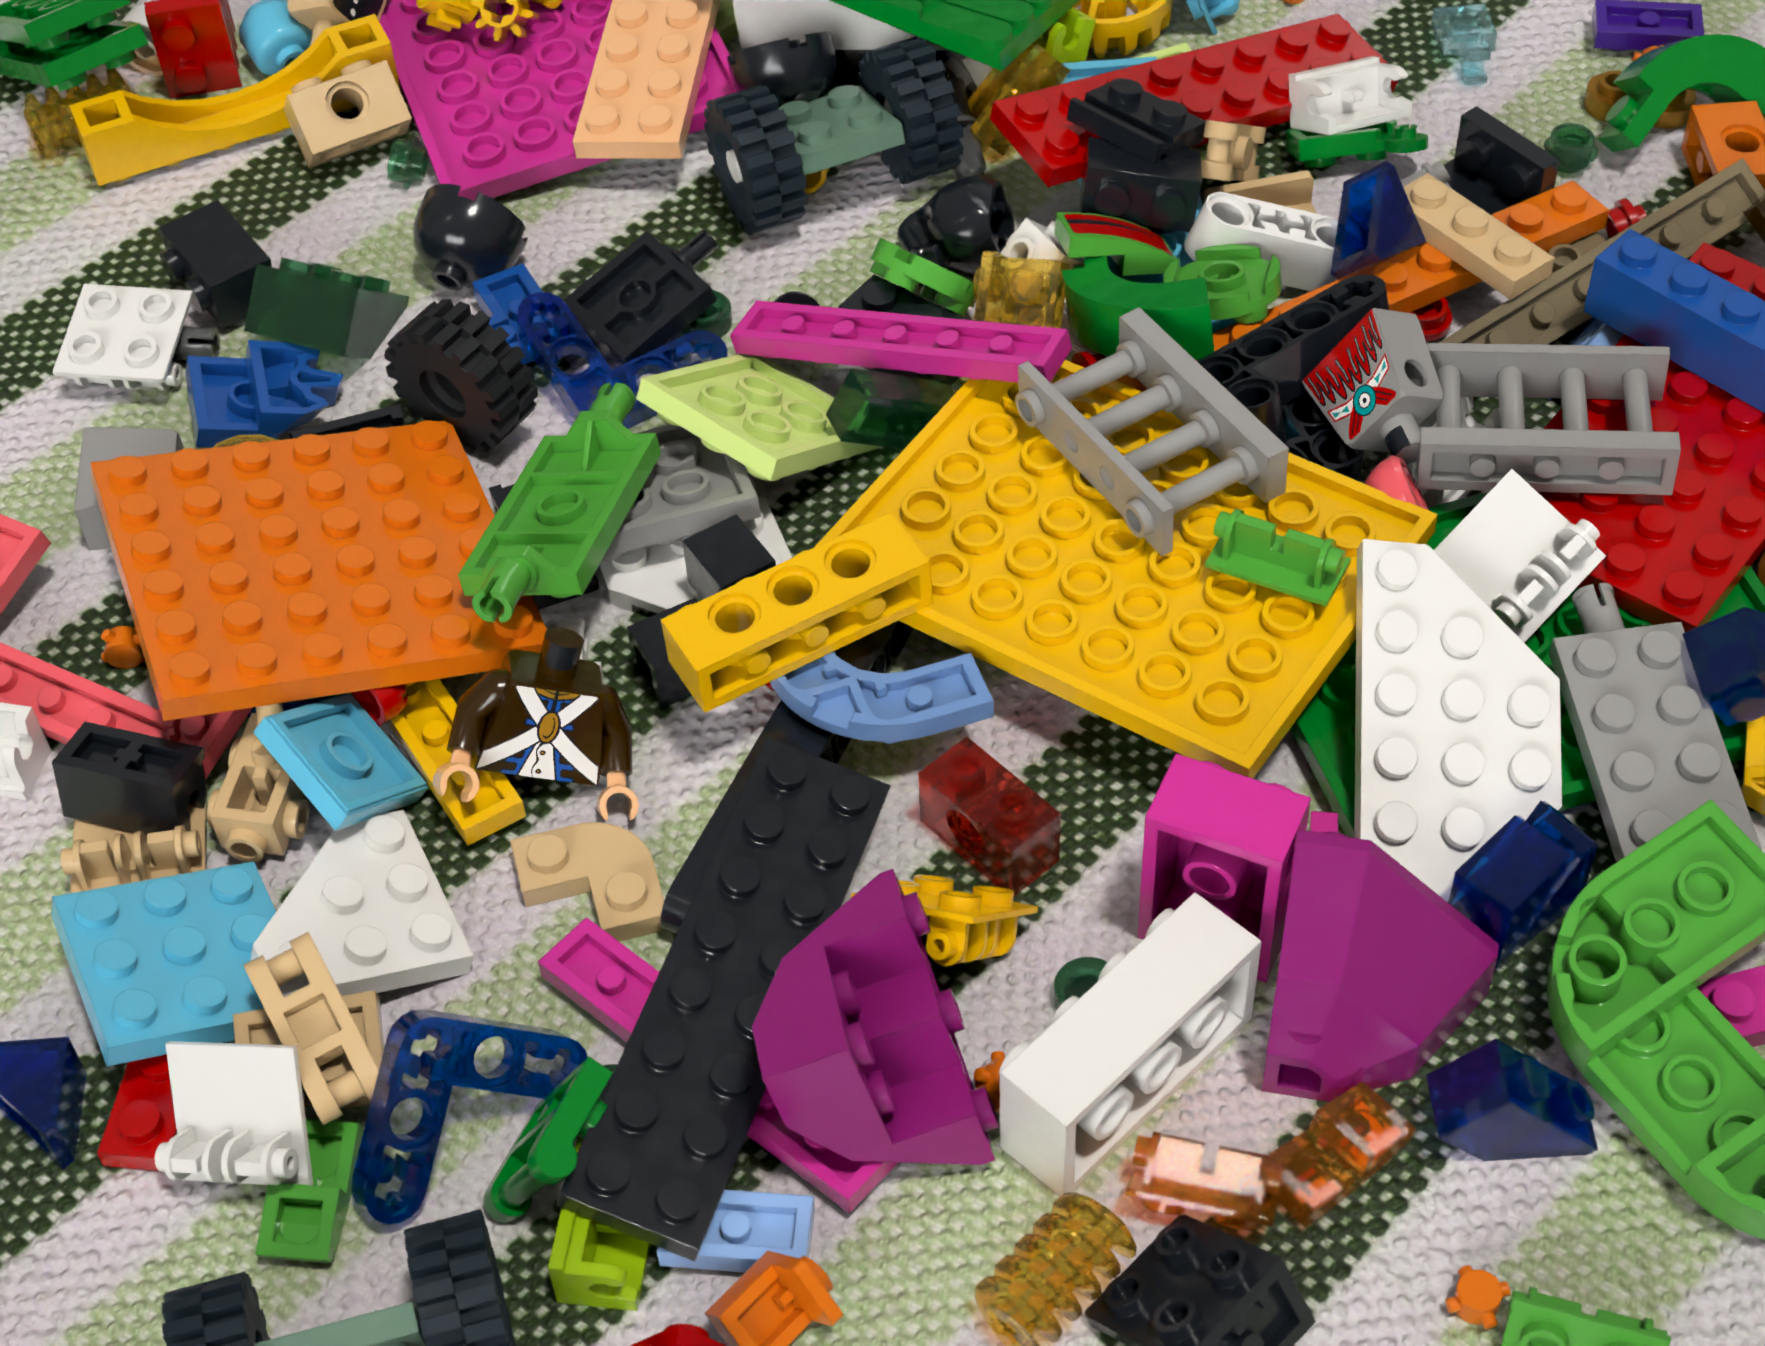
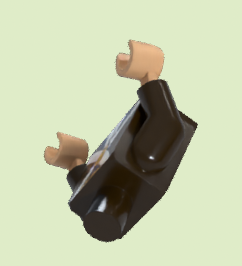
[433,628,639,821]

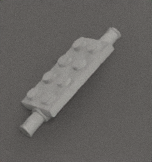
[1548,583,1762,862]

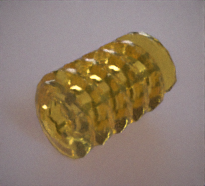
[22,68,132,161]
[974,1193,1137,1346]

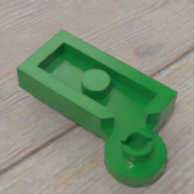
[1286,120,1428,167]

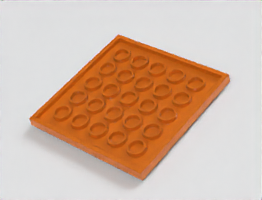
[90,420,547,721]

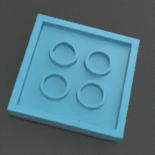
[51,861,276,1066]

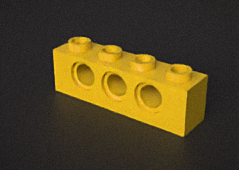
[660,512,933,713]

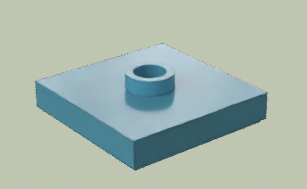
[253,693,429,831]

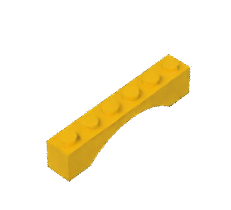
[69,14,402,186]

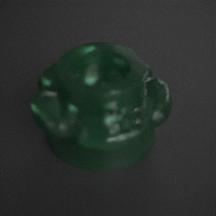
[1543,123,1598,173]
[387,137,429,189]

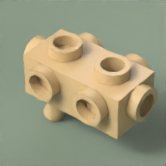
[207,703,310,862]

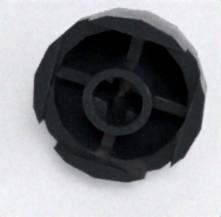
[727,32,837,107]
[413,184,528,290]

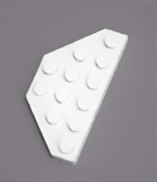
[1354,539,1562,905]

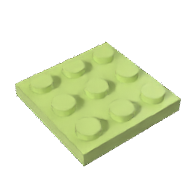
[636,354,885,481]

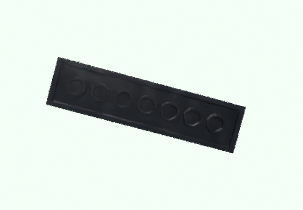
[556,736,891,1262]

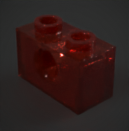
[918,736,1061,897]

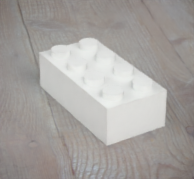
[999,892,1262,1200]

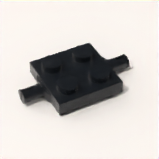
[557,229,718,373]

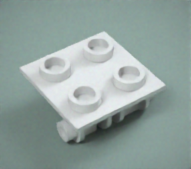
[52,284,194,391]
[1434,469,1606,643]
[155,1041,313,1185]

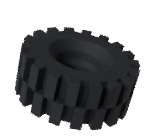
[384,299,538,454]

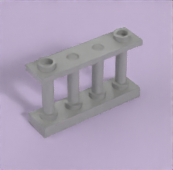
[1015,307,1289,556]
[1416,343,1681,495]

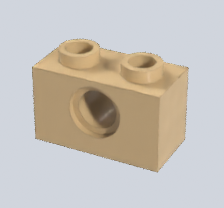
[284,60,412,169]

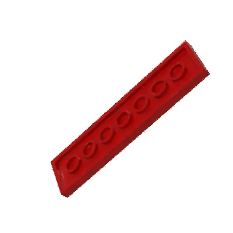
[989,13,1398,187]

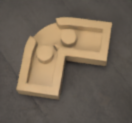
[510,822,665,942]

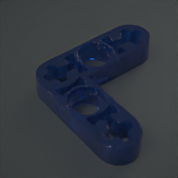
[517,292,728,429]
[351,1009,588,1224]

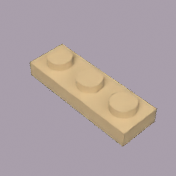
[1385,173,1555,300]

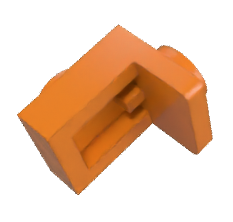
[705,1250,843,1346]

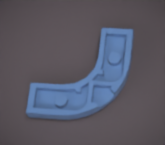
[770,651,994,744]

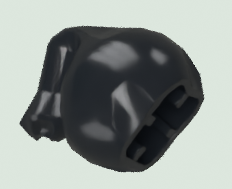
[897,174,1015,286]

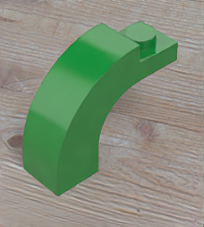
[1598,34,1765,152]
[1061,256,1214,360]

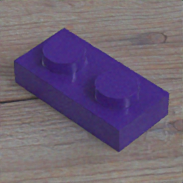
[1592,0,1704,51]

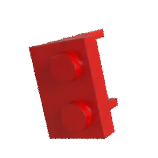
[144,0,242,99]

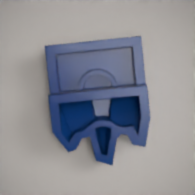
[185,340,344,448]

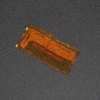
[1253,1081,1416,1228]

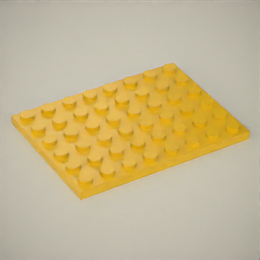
[815,360,1438,778]

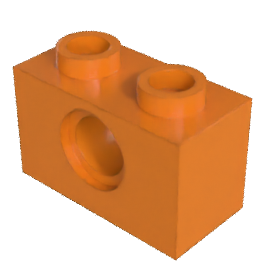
[1681,101,1765,190]

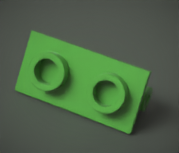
[1205,509,1351,607]
[1501,1286,1671,1346]

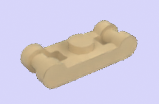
[1201,120,1266,181]
[243,931,389,1125]

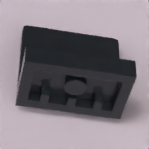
[1444,106,1560,215]
[1084,1214,1316,1346]

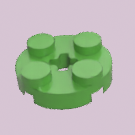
[870,237,983,316]
[1163,244,1282,324]

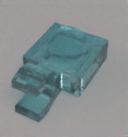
[1431,4,1497,85]

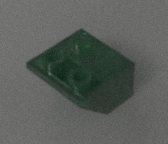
[244,257,409,359]

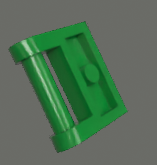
[484,1056,613,1223]

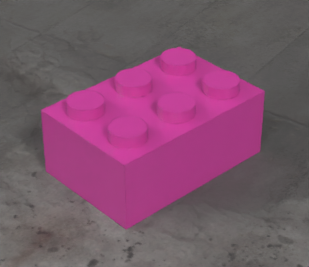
[1137,754,1311,983]

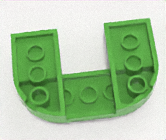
[1547,799,1765,1240]

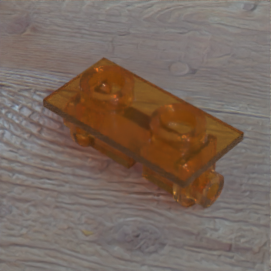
[1125,1131,1284,1230]

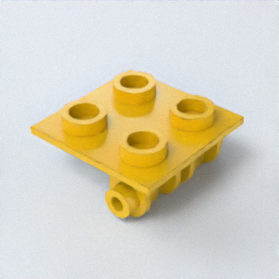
[850,875,1038,966]

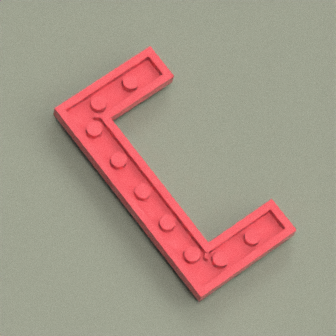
[0,514,252,780]

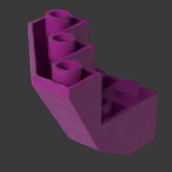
[1261,829,1499,1103]
[752,869,999,1165]

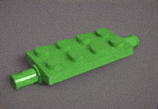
[458,382,661,623]

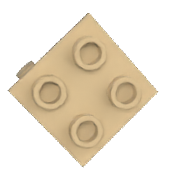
[61,783,207,893]

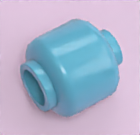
[239,0,312,76]

